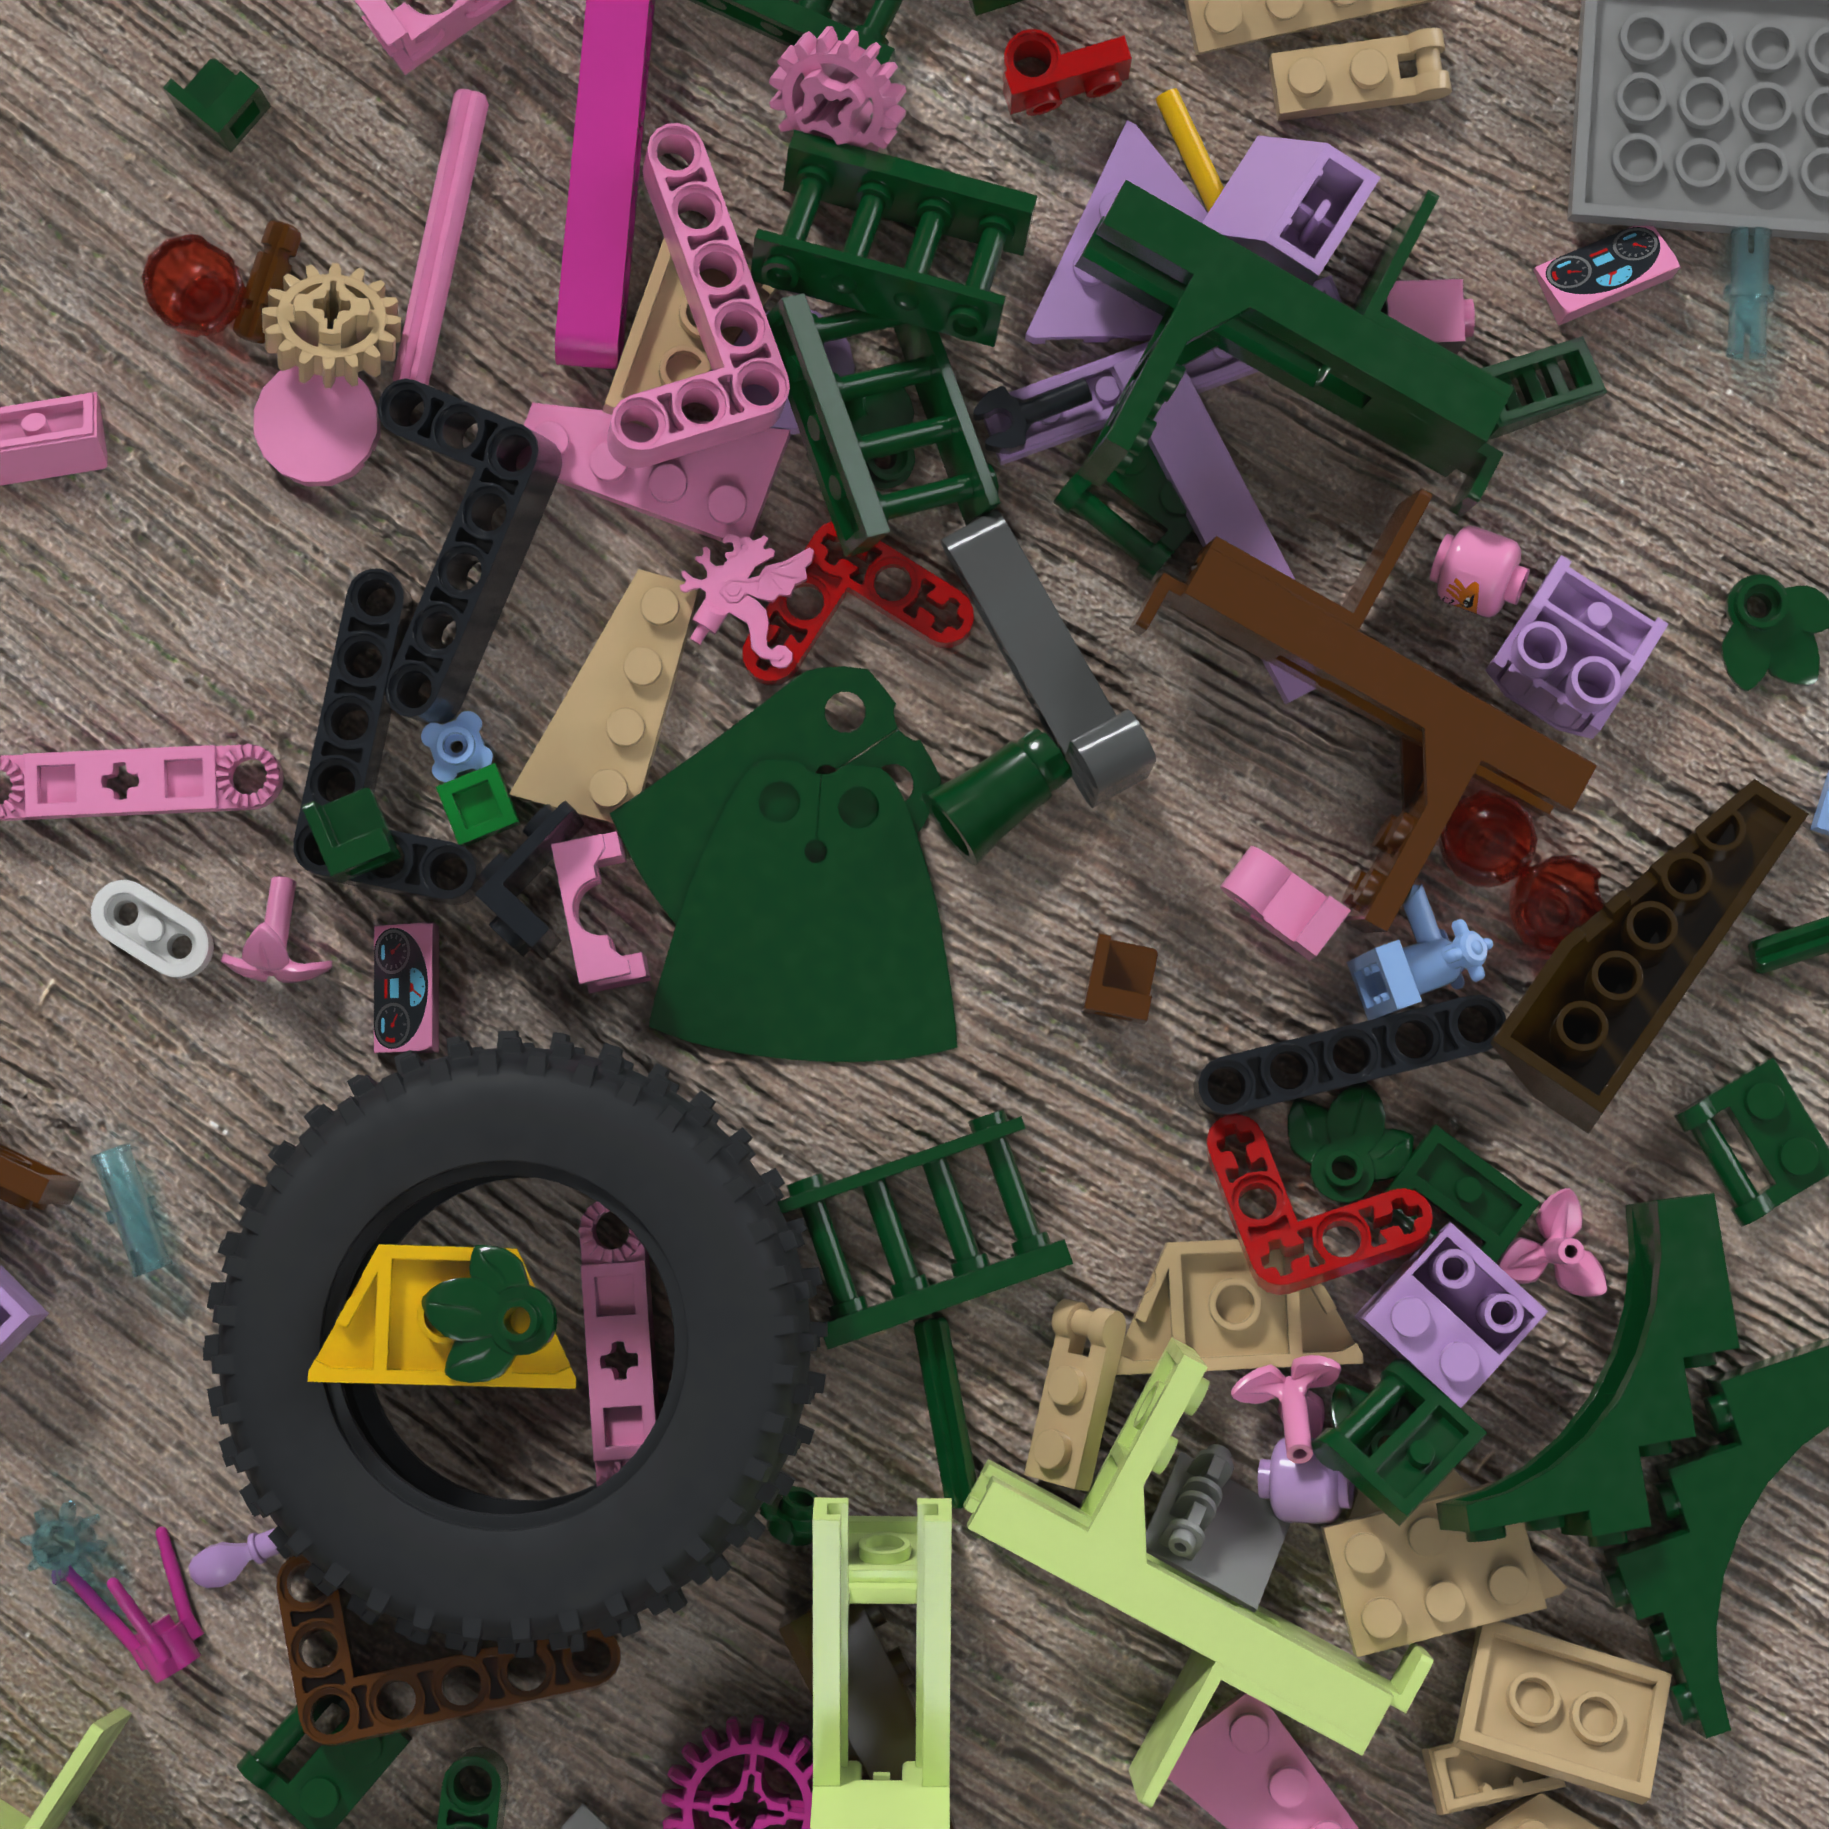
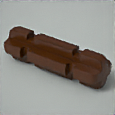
[233,220,302,344]

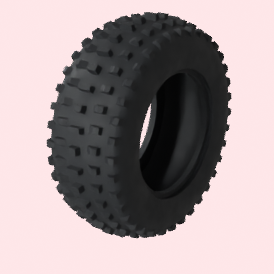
[203,1030,828,1658]

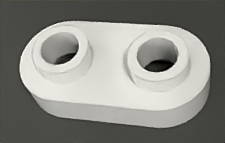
[91,880,214,979]

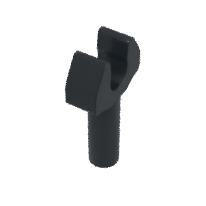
[973,378,1092,454]

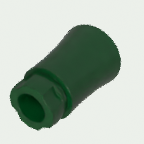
[922,728,1073,866]

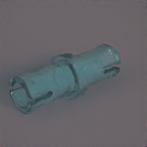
[1723,227,1775,360]
[90,1143,173,1278]

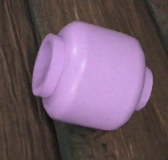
[1258,1438,1355,1524]

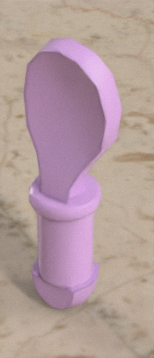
[188,1528,279,1588]

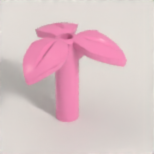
[221,876,332,983]
[1497,1188,1607,1297]
[1231,1355,1341,1464]

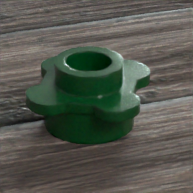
[759,1486,818,1546]

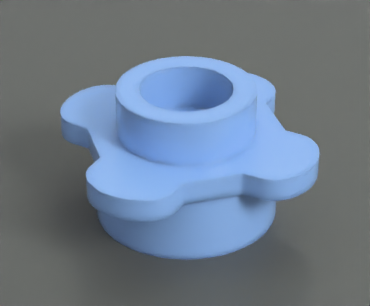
[421,711,493,783]

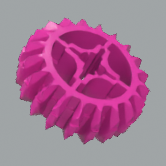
[661,1715,813,1829]

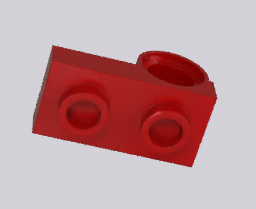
[1003,29,1132,116]

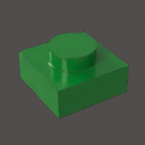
[436,763,521,847]

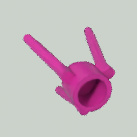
[61,1526,204,1683]

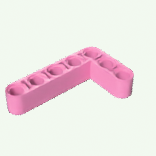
[607,123,790,469]

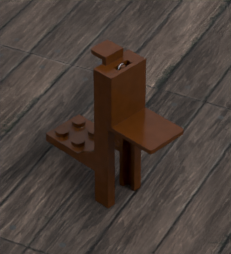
[1129,488,1597,933]

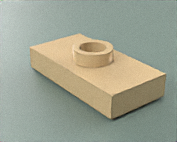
[1421,1742,1566,1815]

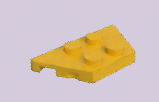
[308,1244,576,1389]

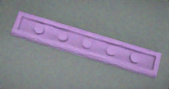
[983,275,1342,466]
[1110,349,1316,705]

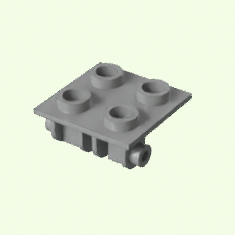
[1146,1444,1290,1613]

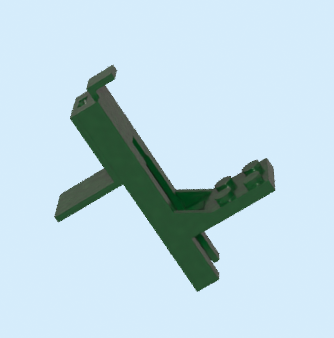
[1075,180,1514,517]

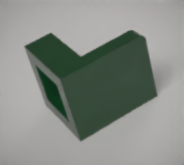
[163,58,271,153]
[302,788,401,883]

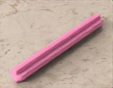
[392,89,489,385]

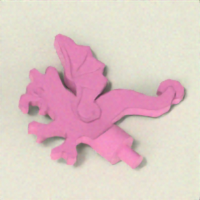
[680,534,814,669]

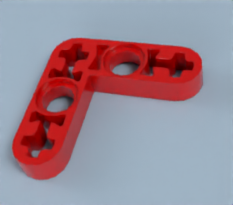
[742,521,974,686]
[1207,1114,1433,1295]

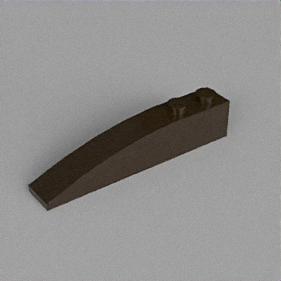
[1490,779,1809,1134]
[778,1599,956,1829]

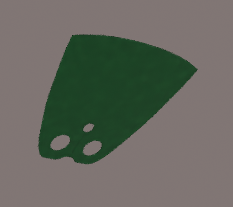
[649,759,957,1062]

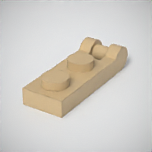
[1268,28,1452,121]
[1024,1299,1126,1492]

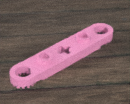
[0,744,284,821]
[578,1201,660,1487]

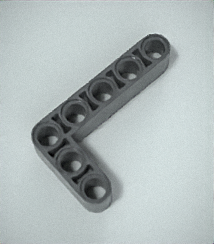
[940,509,1157,808]

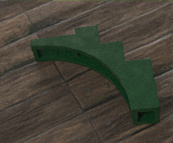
[1436,1193,1740,1547]
[1601,1338,1829,1739]

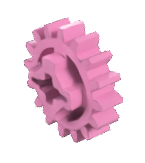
[769,26,906,152]

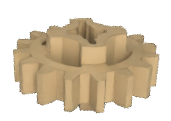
[262,263,401,388]

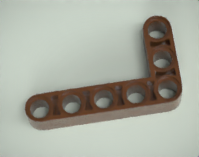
[276,1554,621,1746]

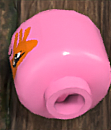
[1430,525,1530,618]

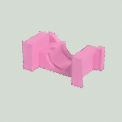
[354,0,513,75]
[551,831,651,994]

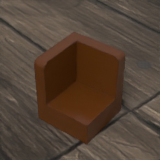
[1081,933,1158,1025]

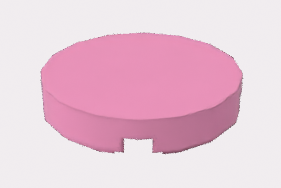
[254,366,380,487]

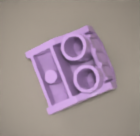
[1485,555,1668,739]

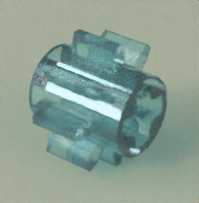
[20,1500,108,1585]

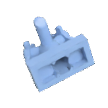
[1347,883,1493,1020]

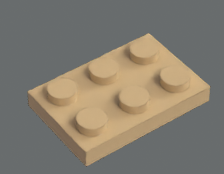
[1320,1481,1547,1657]
[1453,1621,1672,1805]

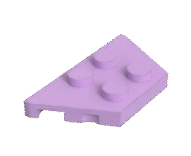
[1025,120,1208,344]

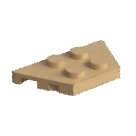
[1116,1239,1363,1375]

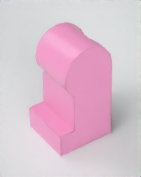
[1220,846,1351,961]

